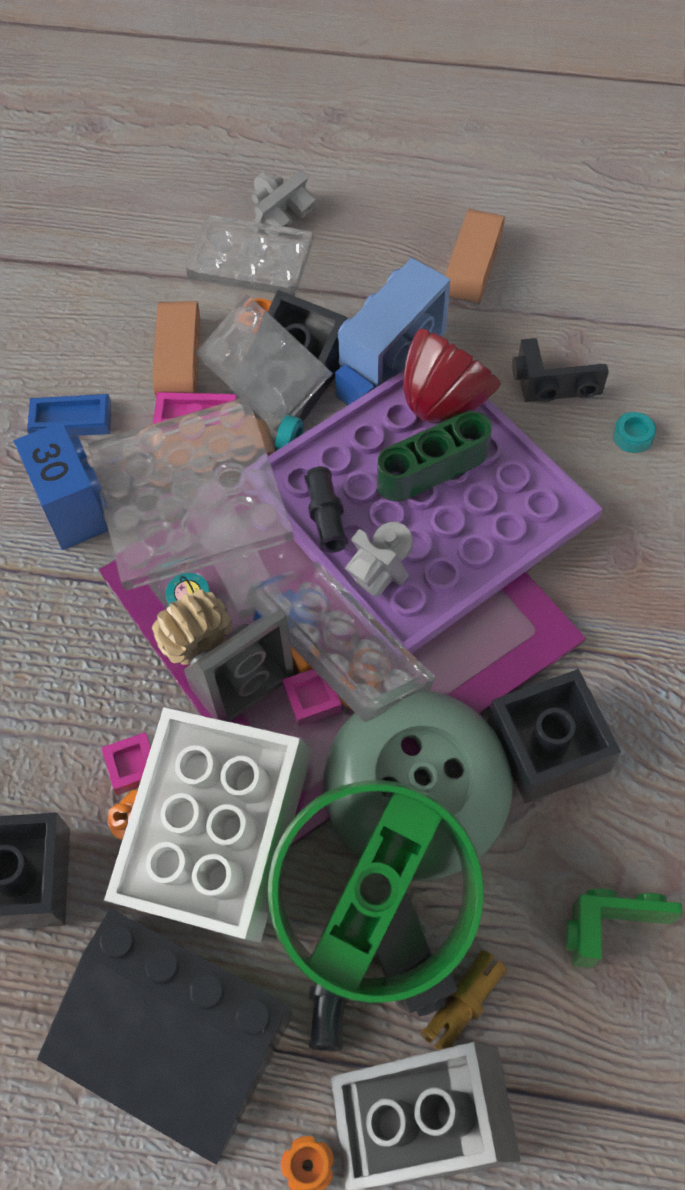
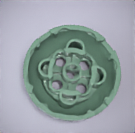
[323,690,513,881]

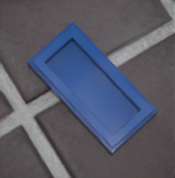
[27,394,111,436]

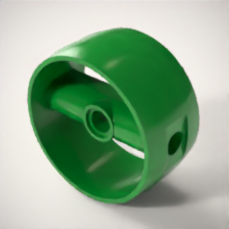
[268,780,484,1003]

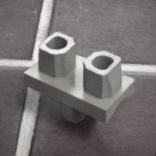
[250,170,316,238]
[345,522,413,598]

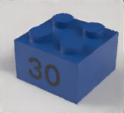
[13,421,111,550]

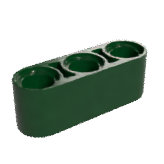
[377,411,492,502]

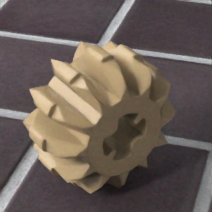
[151,589,233,665]

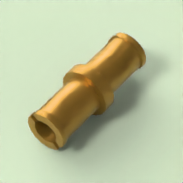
[420,950,507,1051]

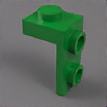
[564,889,683,968]

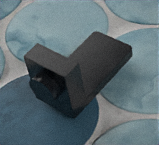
[512,338,609,402]
[376,892,458,1016]

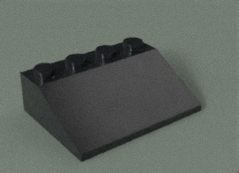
[37,908,293,1165]

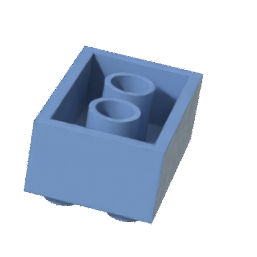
[338,257,451,389]

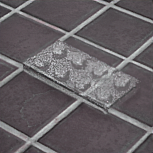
[246,562,436,722]

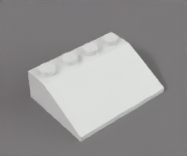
[104,707,312,943]

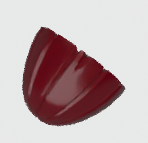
[403,329,501,424]

